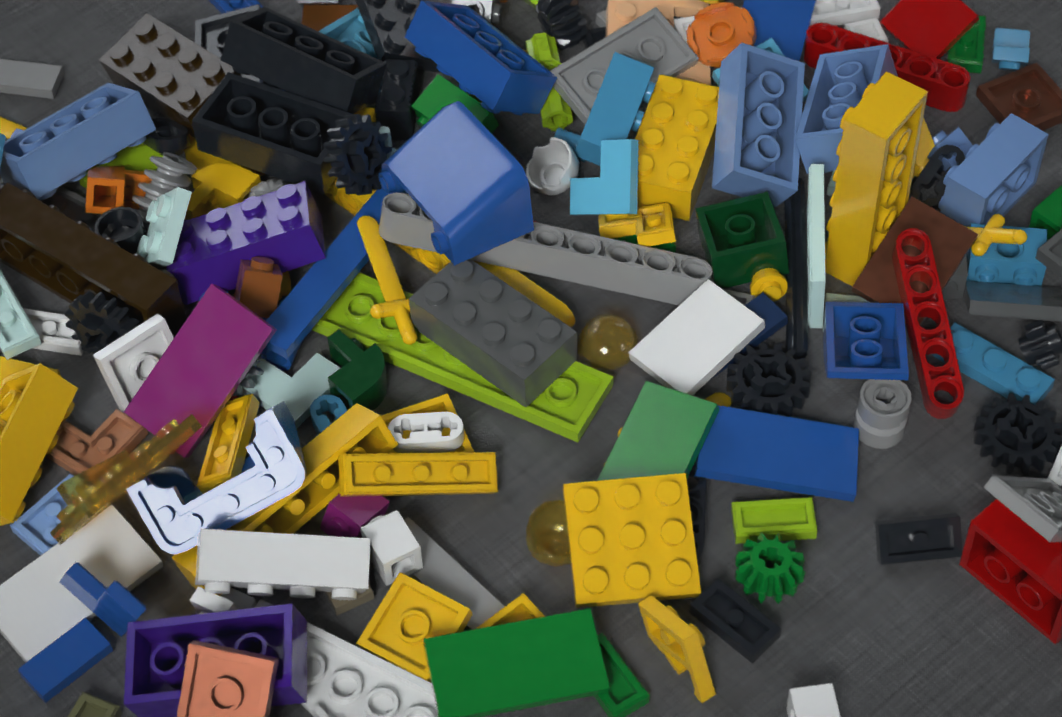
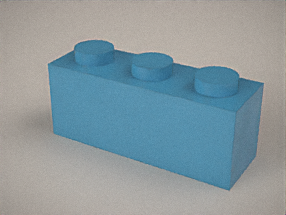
[575,52,656,166]

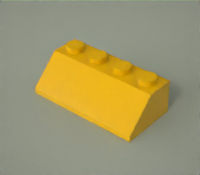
[0,363,78,526]

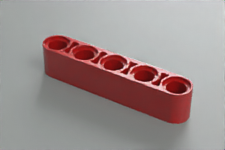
[804,23,970,112]
[892,228,964,419]

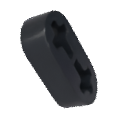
[912,145,965,210]

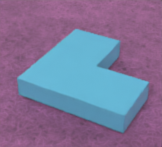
[570,139,639,215]

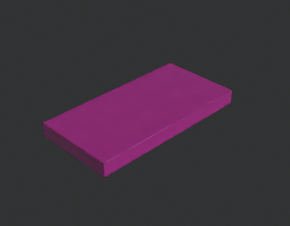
[124,284,277,458]

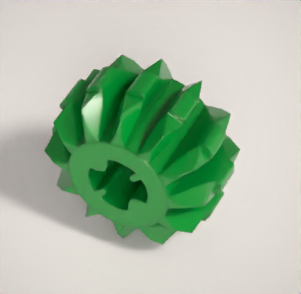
[735,532,805,604]

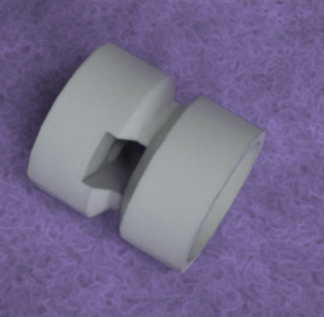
[854,379,912,449]

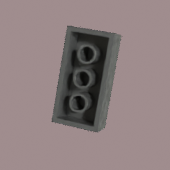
[409,259,577,407]

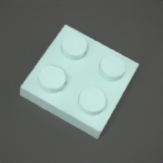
[137,187,192,269]

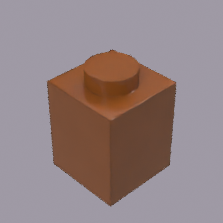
[234,256,283,318]

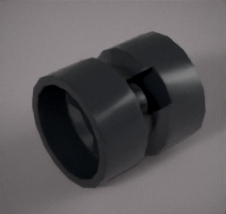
[94,207,147,254]

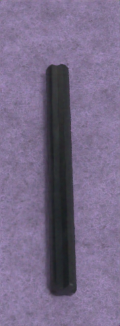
[784,177,808,359]

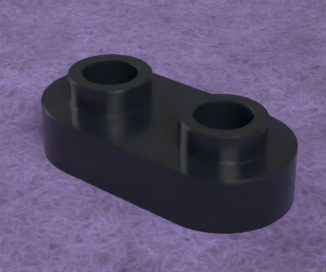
[143,117,190,156]

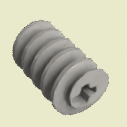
[132,152,197,229]

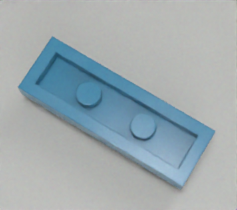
[932,323,1055,405]

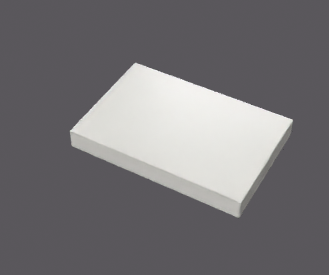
[628,279,765,396]

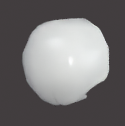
[526,137,580,195]

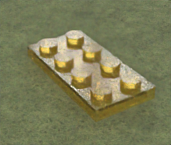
[50,415,202,545]

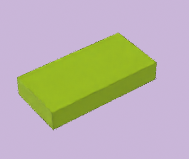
[731,497,818,544]

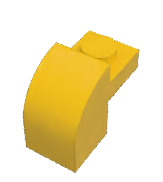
[185,163,261,220]

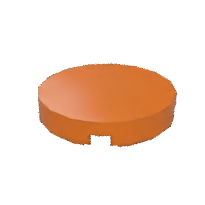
[687,2,757,68]

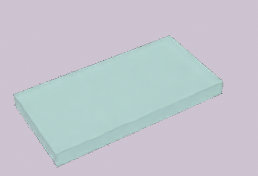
[807,164,825,328]

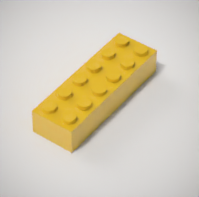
[825,71,928,286]

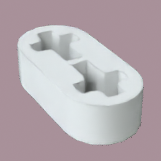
[388,412,464,453]

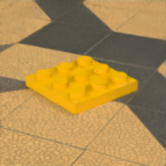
[563,473,701,608]

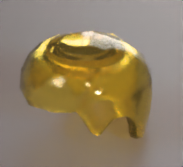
[578,314,638,370]
[525,500,571,567]

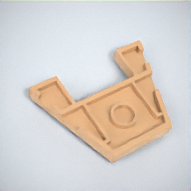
[606,0,711,85]

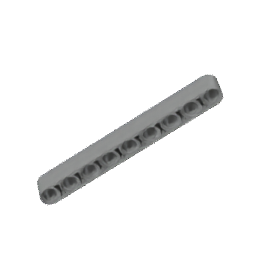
[379,192,713,305]

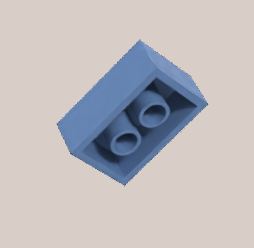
[938,113,1049,227]

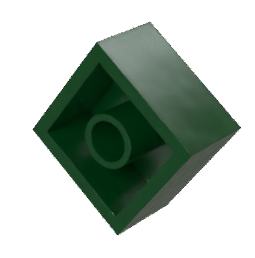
[695,192,789,289]

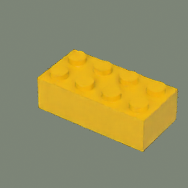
[635,74,719,221]

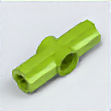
[526,32,573,132]

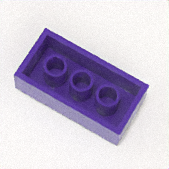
[166,181,326,305]
[124,603,307,717]

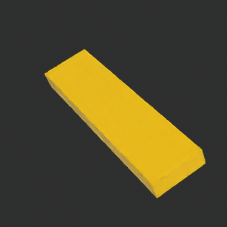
[338,452,498,497]

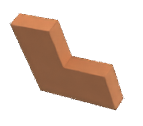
[45,409,148,488]

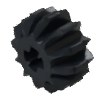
[536,0,588,50]

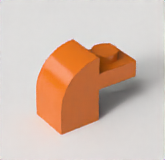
[85,166,152,214]

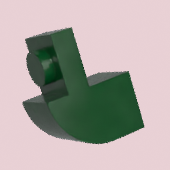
[327,329,388,411]

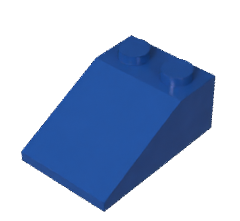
[823,301,909,380]

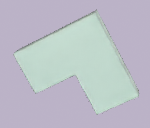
[242,353,340,428]

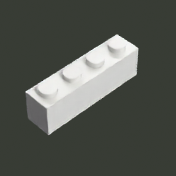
[195,529,370,600]

